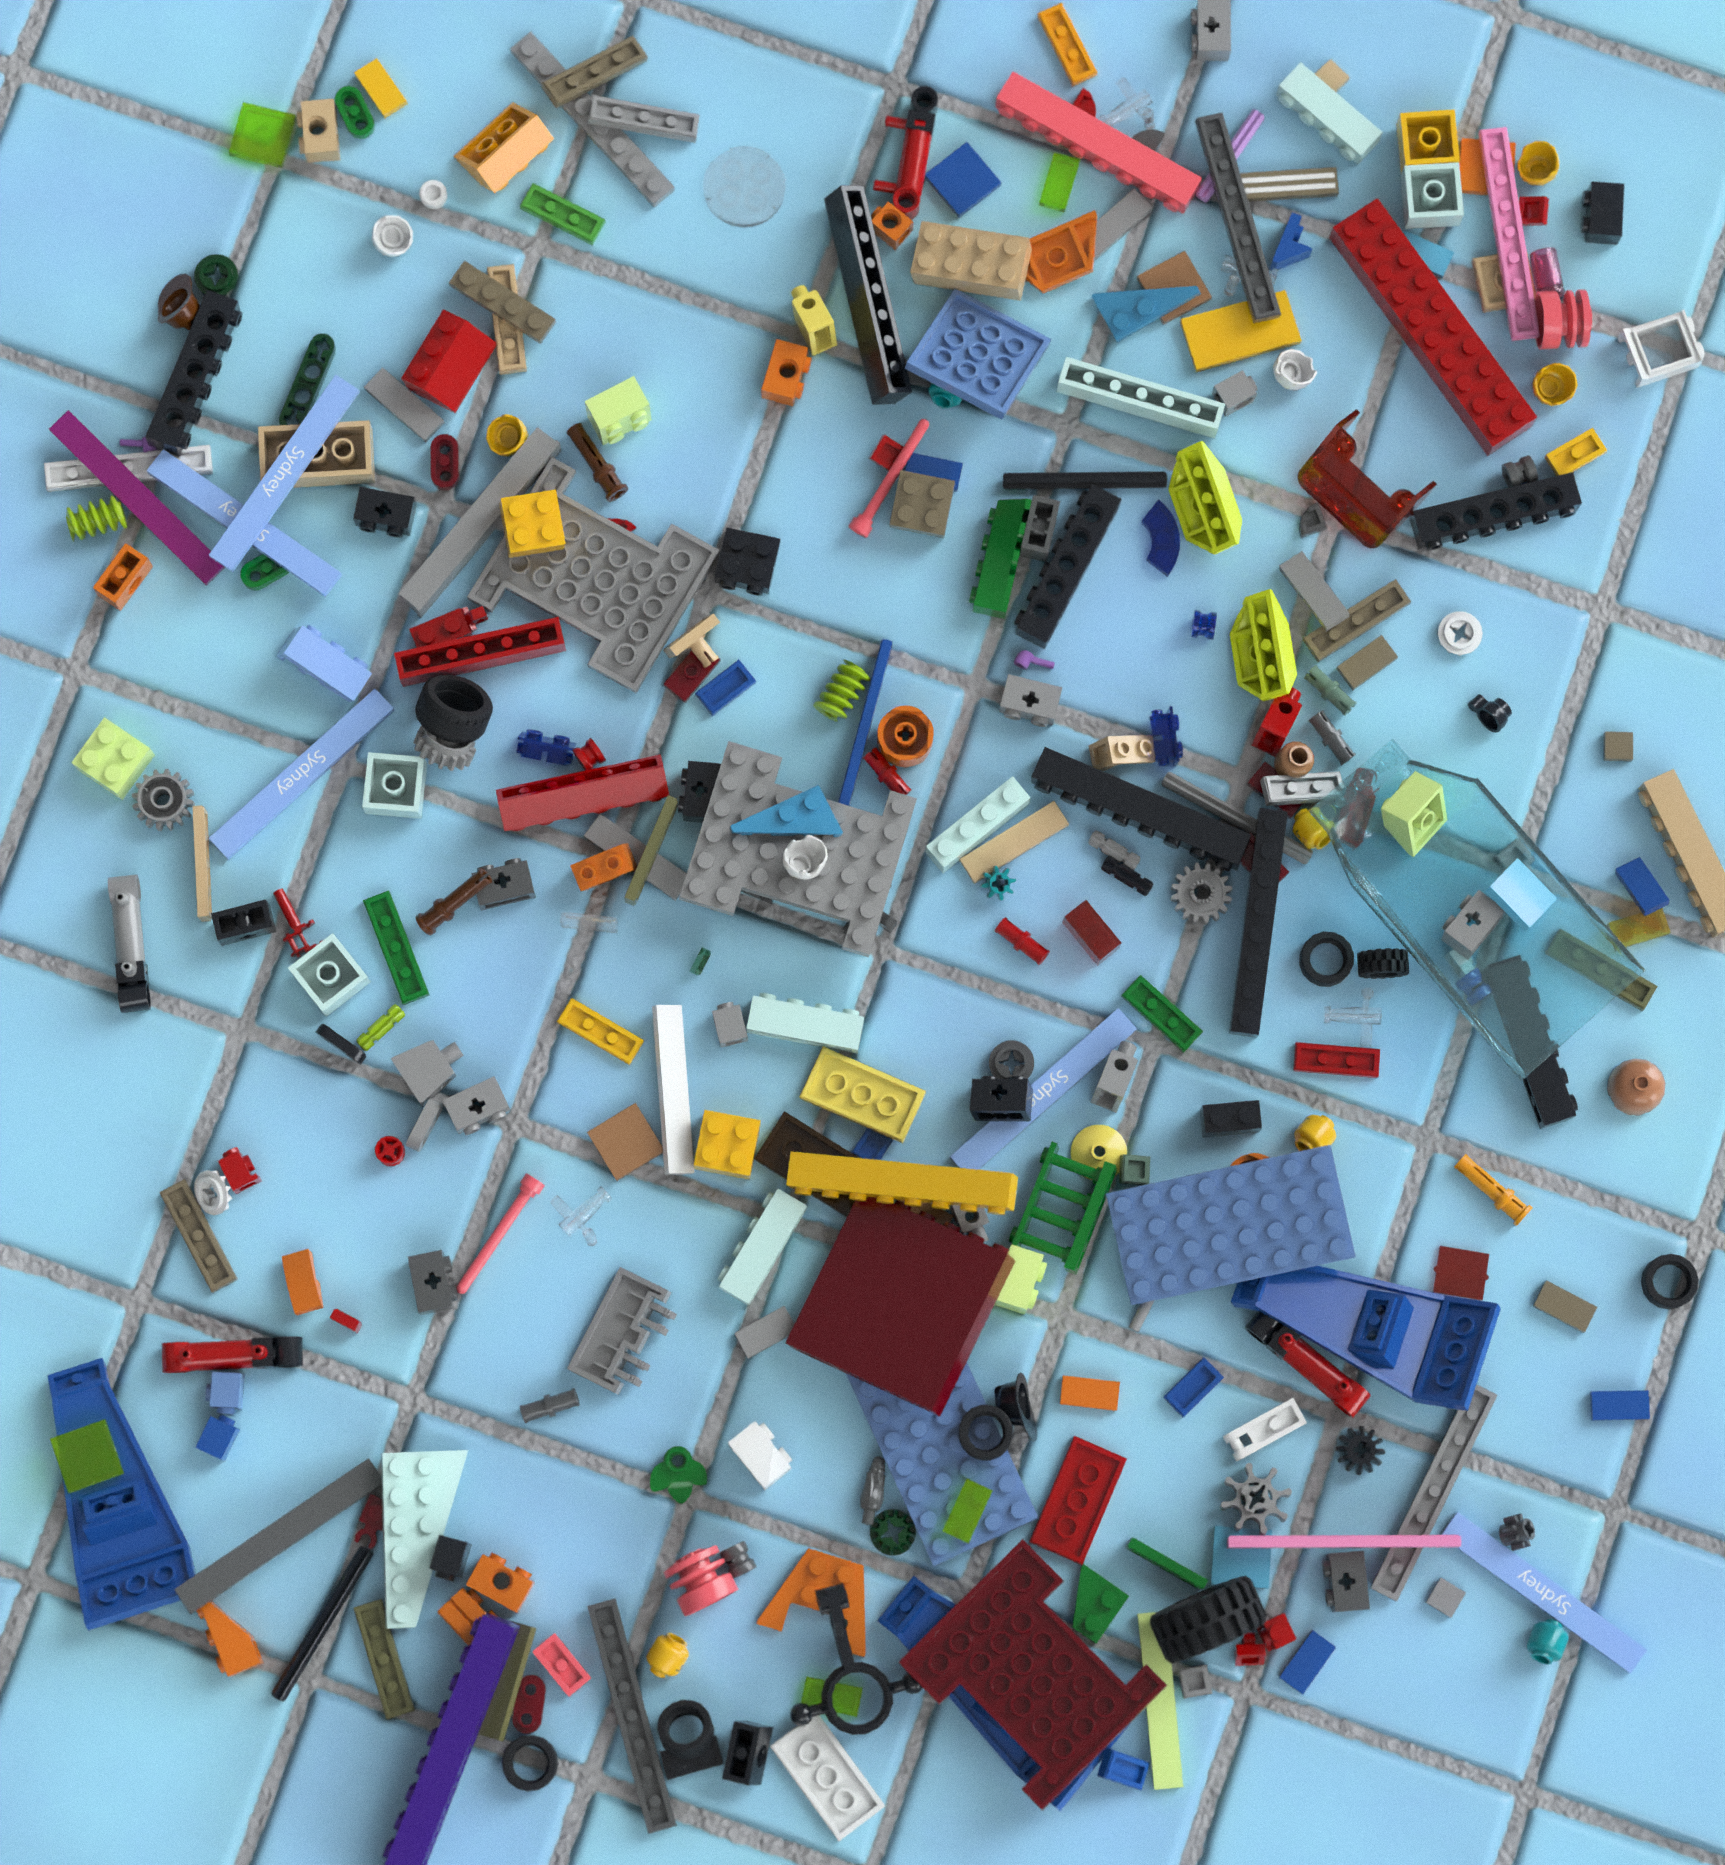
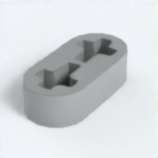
[406,1098,444,1152]

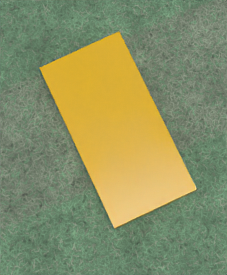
[1180,290,1302,372]

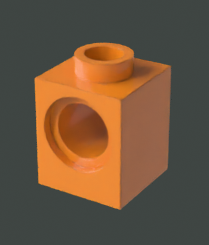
[871,201,913,250]

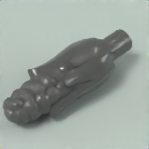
[860,1456,886,1525]

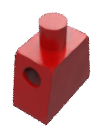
[1251,687,1302,757]

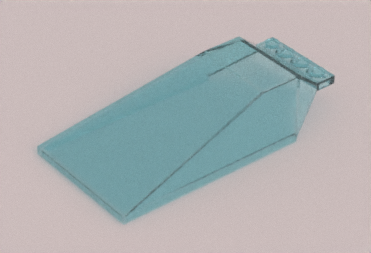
[1309,738,1645,1081]

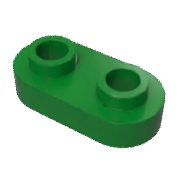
[335,86,375,139]
[240,554,290,590]

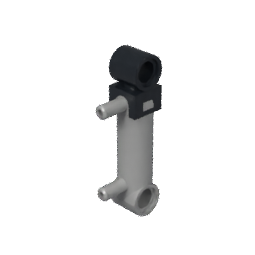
[108,874,151,1013]

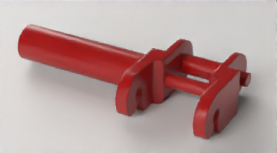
[273,888,323,958]

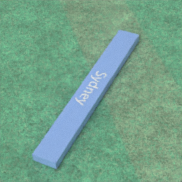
[209,375,359,572]
[146,449,342,597]
[209,689,394,860]
[950,1008,1137,1170]
[1441,1512,1647,1674]

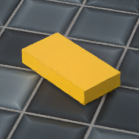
[354,58,407,118]

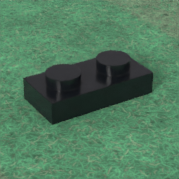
[660,1736,724,1780]

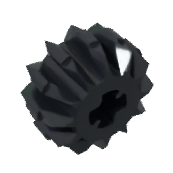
[1335,1426,1385,1475]

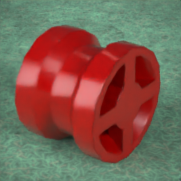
[572,738,606,770]
[375,1136,405,1166]

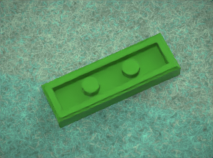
[520,183,605,246]

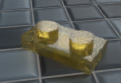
[1607,908,1671,951]

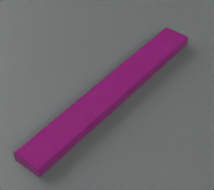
[49,410,225,586]

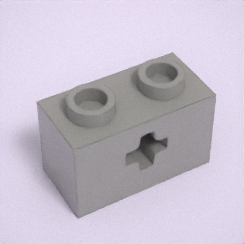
[1191,0,1231,61]
[999,674,1062,727]
[1441,890,1505,960]
[443,1076,510,1135]

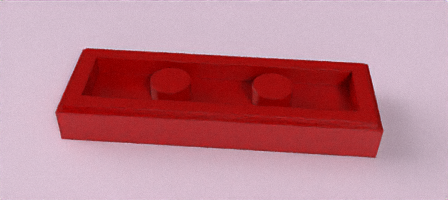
[1293,1042,1380,1078]

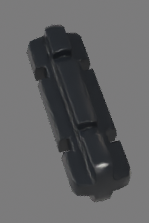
[1101,856,1153,896]

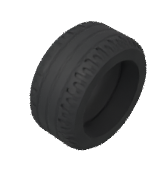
[415,675,493,743]

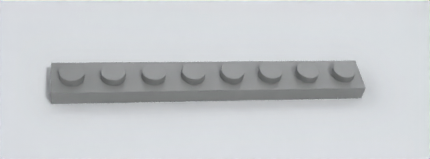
[510,32,675,208]
[1370,1385,1497,1601]

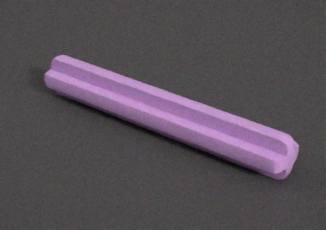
[1196,109,1264,202]

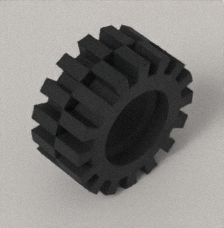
[1357,948,1409,979]

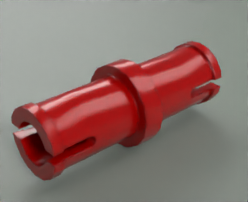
[863,747,912,795]
[995,917,1050,965]

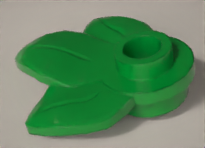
[650,1446,707,1504]

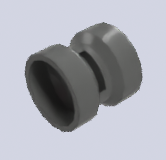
[1501,455,1538,488]
[719,1541,757,1579]

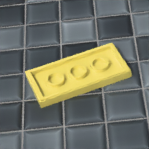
[799,1046,926,1144]

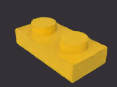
[1544,427,1607,476]

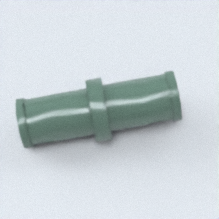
[1304,665,1357,716]

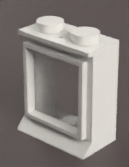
[1618,310,1705,388]

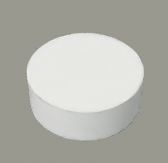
[419,180,447,209]

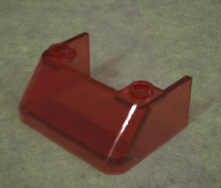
[1298,409,1437,549]

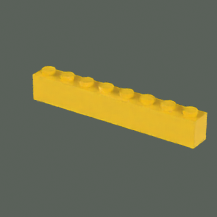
[786,1151,1018,1215]

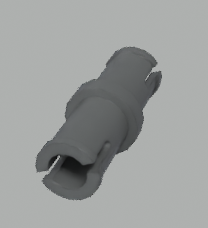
[1308,710,1356,766]
[520,1388,580,1423]

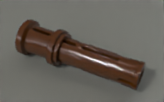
[567,423,628,502]
[415,868,492,936]

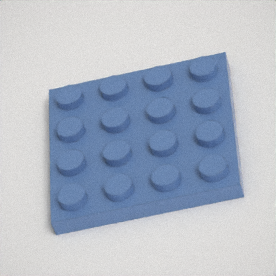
[905,289,1051,420]

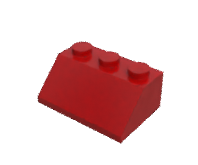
[401,309,497,413]

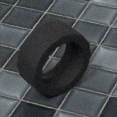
[1299,931,1354,987]
[1641,1254,1699,1310]
[958,1405,1013,1461]
[657,1700,714,1759]
[502,1735,558,1791]

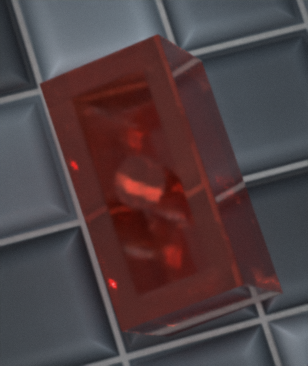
[1062,900,1122,966]

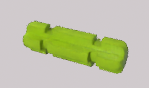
[356,1004,405,1051]

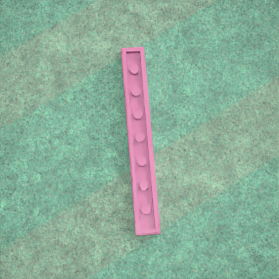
[1478,127,1540,341]
[1227,1535,1461,1549]

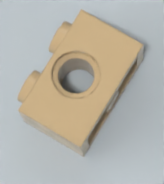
[297,99,340,163]

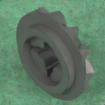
[989,1040,1034,1079]

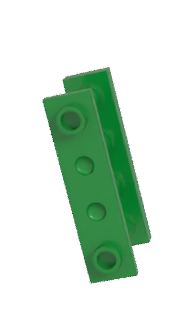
[1008,1141,1117,1275]

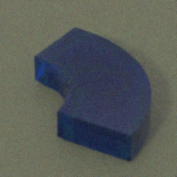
[1141,500,1180,577]

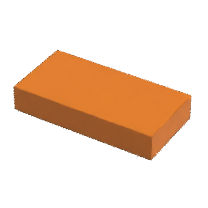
[1060,1375,1120,1411]

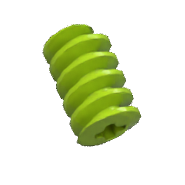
[66,495,128,542]
[813,659,871,722]

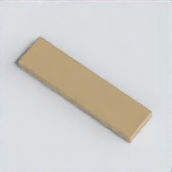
[487,264,527,375]
[959,801,1069,884]
[192,805,212,922]

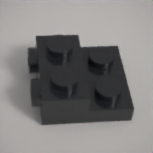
[714,527,781,596]

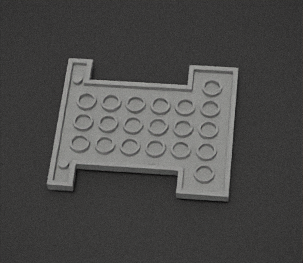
[467,457,720,693]
[679,741,917,957]

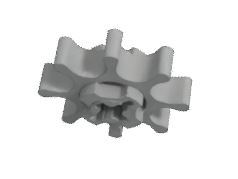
[1220,1463,1292,1536]

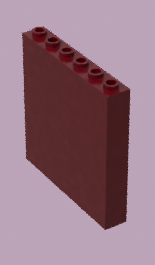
[785,1197,1015,1417]

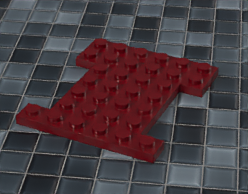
[898,1539,1167,1811]

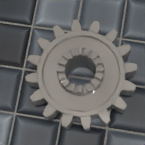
[413,725,476,771]
[132,769,195,831]
[1170,863,1232,925]

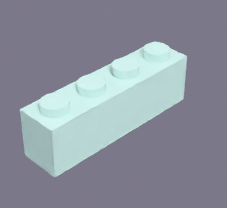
[1276,62,1383,164]
[925,776,1031,874]
[746,993,864,1054]
[717,1189,807,1306]

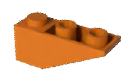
[197,1601,264,1677]

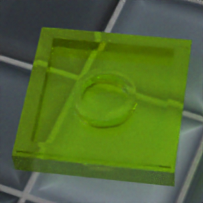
[228,102,297,168]
[50,1419,125,1494]

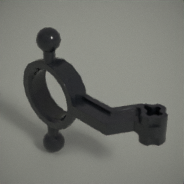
[790,1583,923,1735]

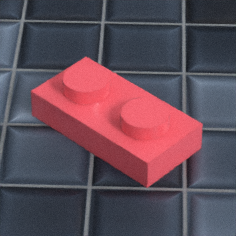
[532,1633,591,1697]

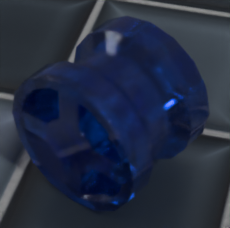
[1191,610,1217,640]

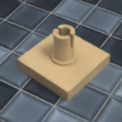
[663,613,720,668]

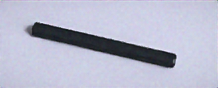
[1003,471,1167,489]
[271,1546,373,1702]

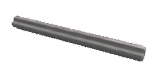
[1162,772,1313,864]

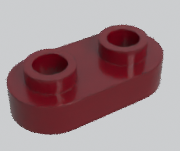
[431,434,459,490]
[512,1675,546,1734]

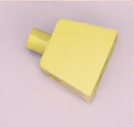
[791,285,837,356]

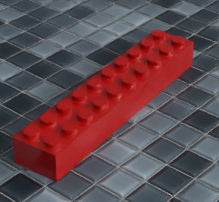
[1329,198,1537,456]

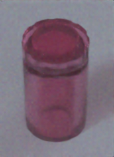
[1529,248,1565,298]

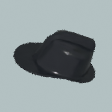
[994,1373,1037,1441]

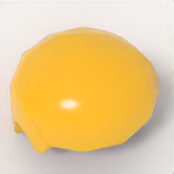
[1518,141,1559,186]
[1532,363,1578,406]
[486,414,528,457]

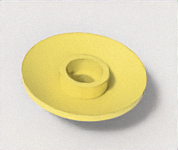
[1070,1125,1127,1180]

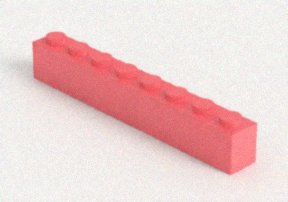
[995,71,1202,214]

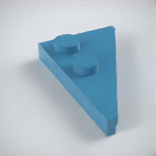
[1091,286,1201,342]
[729,785,843,837]

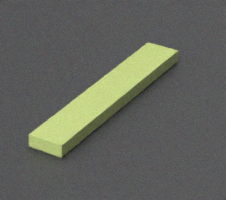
[1137,1612,1183,1790]

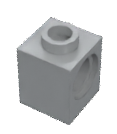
[1212,370,1257,417]
[712,1002,748,1048]

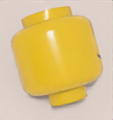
[1292,808,1334,849]
[1294,1114,1336,1151]
[646,1633,689,1678]

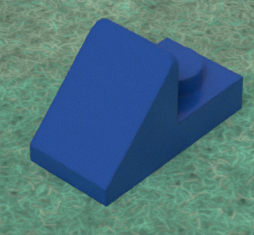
[1270,212,1312,271]

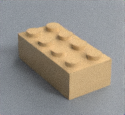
[910,221,1032,301]
[258,420,375,488]

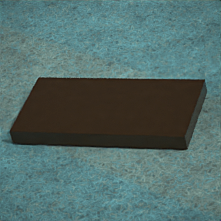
[754,1111,859,1218]

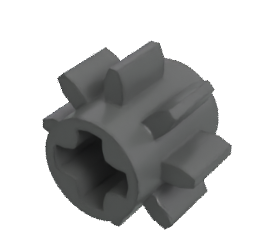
[1499,1513,1535,1551]

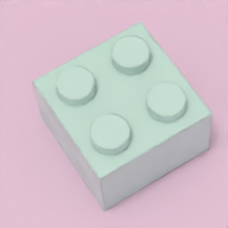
[1400,163,1464,229]
[362,752,427,819]
[288,933,371,1017]

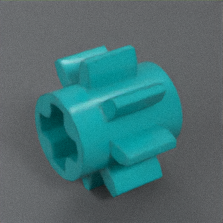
[980,866,1016,900]

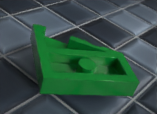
[1072,1564,1129,1644]

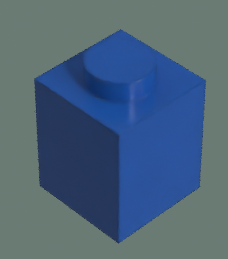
[195,1414,240,1461]

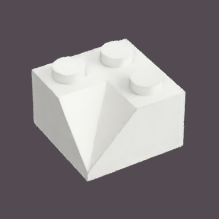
[728,1421,792,1490]

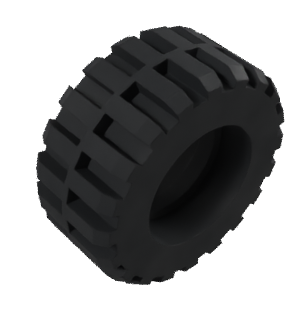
[1150,1575,1267,1663]

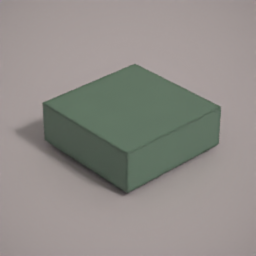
[1119,1154,1150,1185]

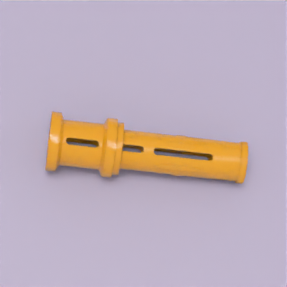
[1454,1154,1533,1226]

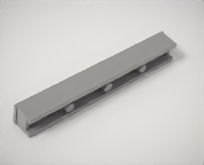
[398,427,561,618]

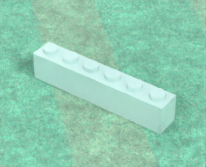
[1057,357,1225,439]

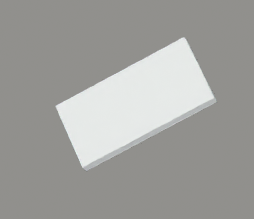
[770,1715,885,1841]

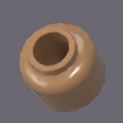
[1274,741,1314,778]

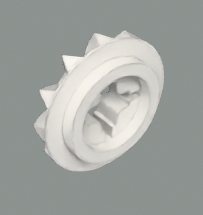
[1437,611,1483,656]
[194,1170,232,1215]

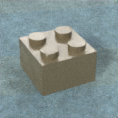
[889,470,955,538]

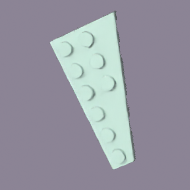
[381,1450,468,1629]

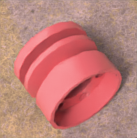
[1534,289,1592,350]
[663,1545,739,1617]

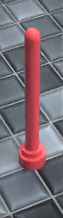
[848,419,929,538]
[456,1173,545,1294]

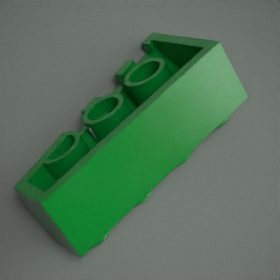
[969,499,1032,619]

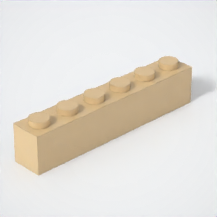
[1638,769,1725,938]

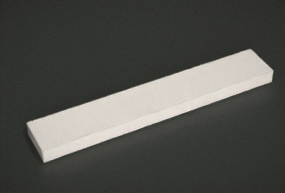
[44,445,213,492]
[652,1005,694,1175]

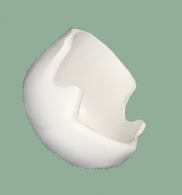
[371,215,413,257]
[1273,349,1317,391]
[782,835,828,880]

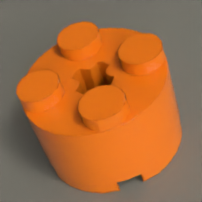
[877,706,934,767]

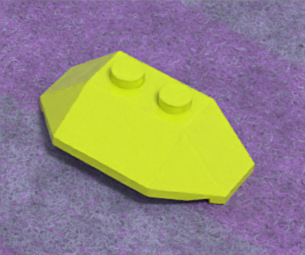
[1168,441,1242,555]
[1230,589,1297,702]

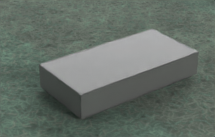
[734,1306,794,1359]

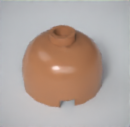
[1607,1059,1665,1116]

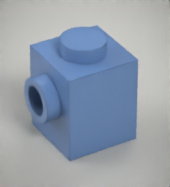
[205,1372,245,1415]

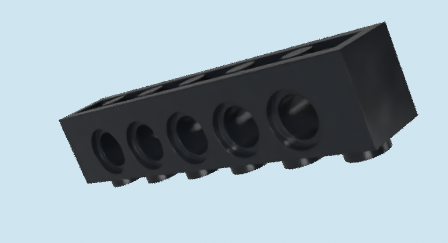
[145,290,243,457]
[1409,472,1582,551]
[1014,484,1122,649]

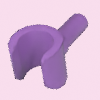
[120,437,158,453]
[1014,650,1055,670]

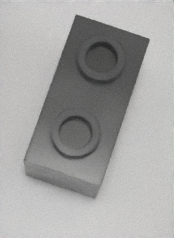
[1020,495,1060,562]
[472,858,536,911]
[408,1250,458,1315]
[1322,1551,1370,1612]

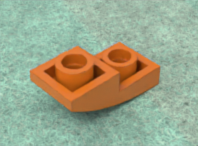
[282,1248,323,1316]

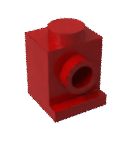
[218,1147,262,1194]
[1257,1613,1297,1652]

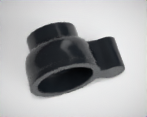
[1468,694,1512,733]

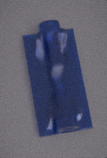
[1149,706,1183,767]
[516,729,577,766]

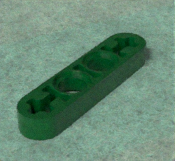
[279,333,336,425]

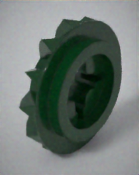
[194,254,239,296]
[870,1509,916,1556]

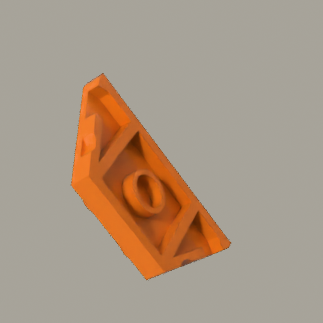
[1025,210,1097,294]

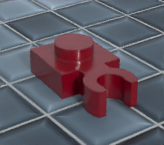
[355,1494,383,1549]

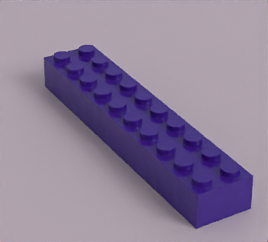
[382,1613,520,1865]

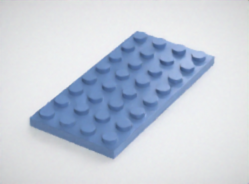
[1106,1144,1356,1305]
[846,1362,1039,1566]

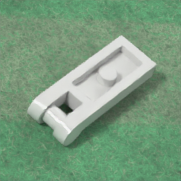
[1222,1398,1307,1462]

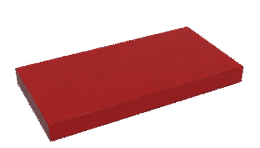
[1029,1436,1127,1565]

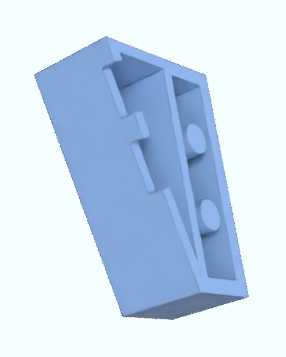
[276,625,372,702]

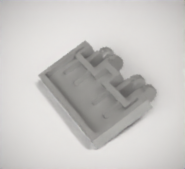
[567,1267,677,1395]

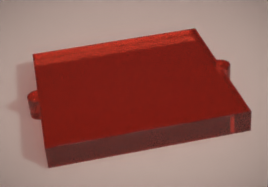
[1433,1246,1489,1301]

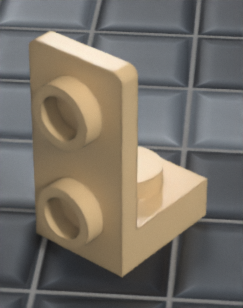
[1088,735,1157,771]

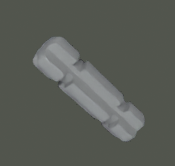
[1088,830,1141,870]

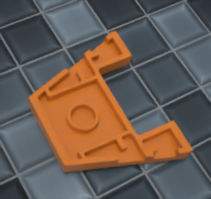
[757,1548,866,1657]

